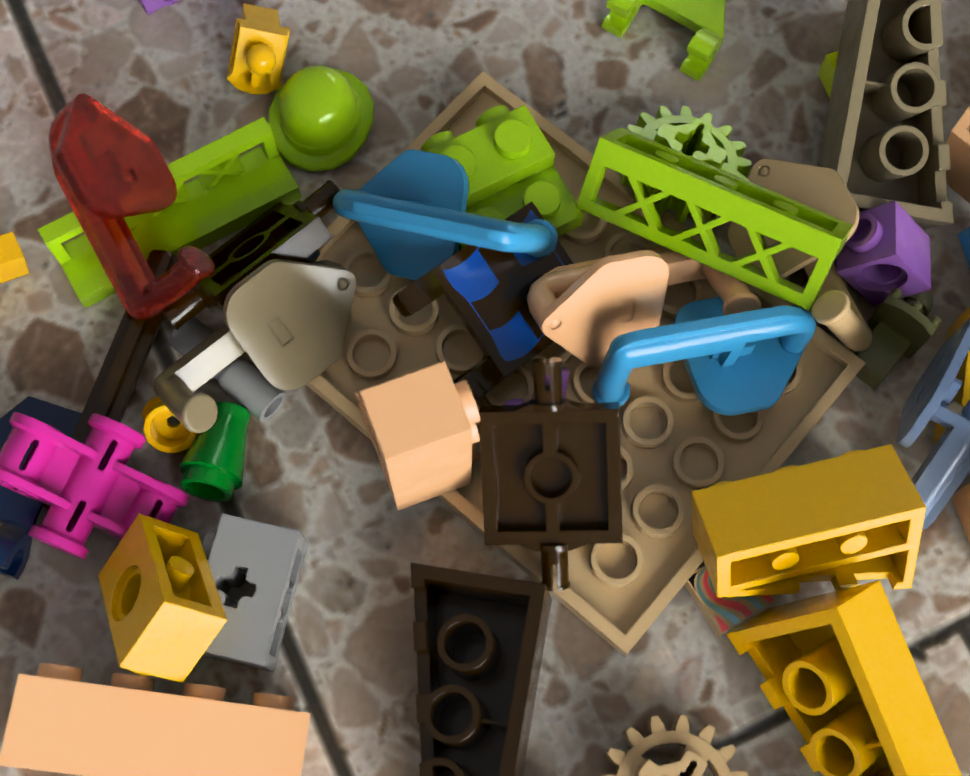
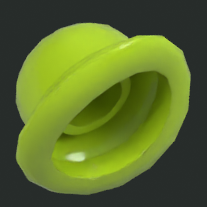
[268,65,374,172]

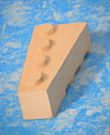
[0,663,310,776]

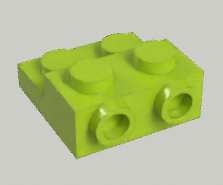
[421,105,584,251]

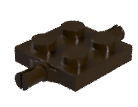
[160,180,340,331]
[479,357,623,591]

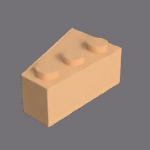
[354,361,480,511]

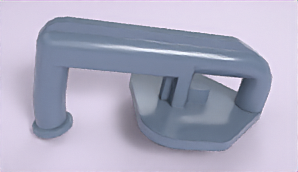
[897,318,970,530]

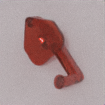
[48,93,215,320]

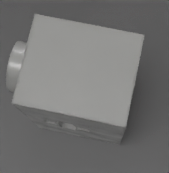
[202,513,308,672]

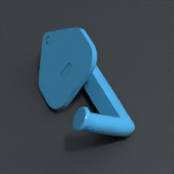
[333,149,558,280]
[592,297,816,416]

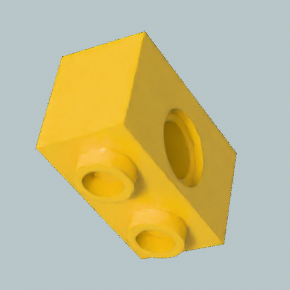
[98,514,227,683]

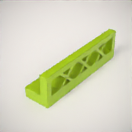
[37,117,302,308]
[576,127,853,311]

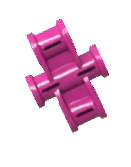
[0,412,190,560]

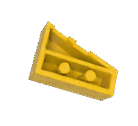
[691,444,926,598]

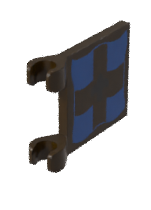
[392,201,574,400]

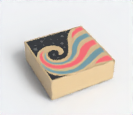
[684,566,777,638]

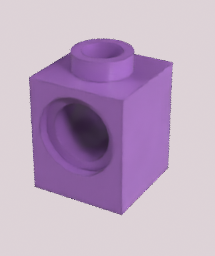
[837,201,931,306]

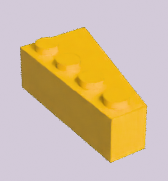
[726,580,962,776]

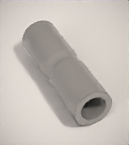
[168,317,287,422]

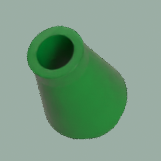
[179,402,251,502]

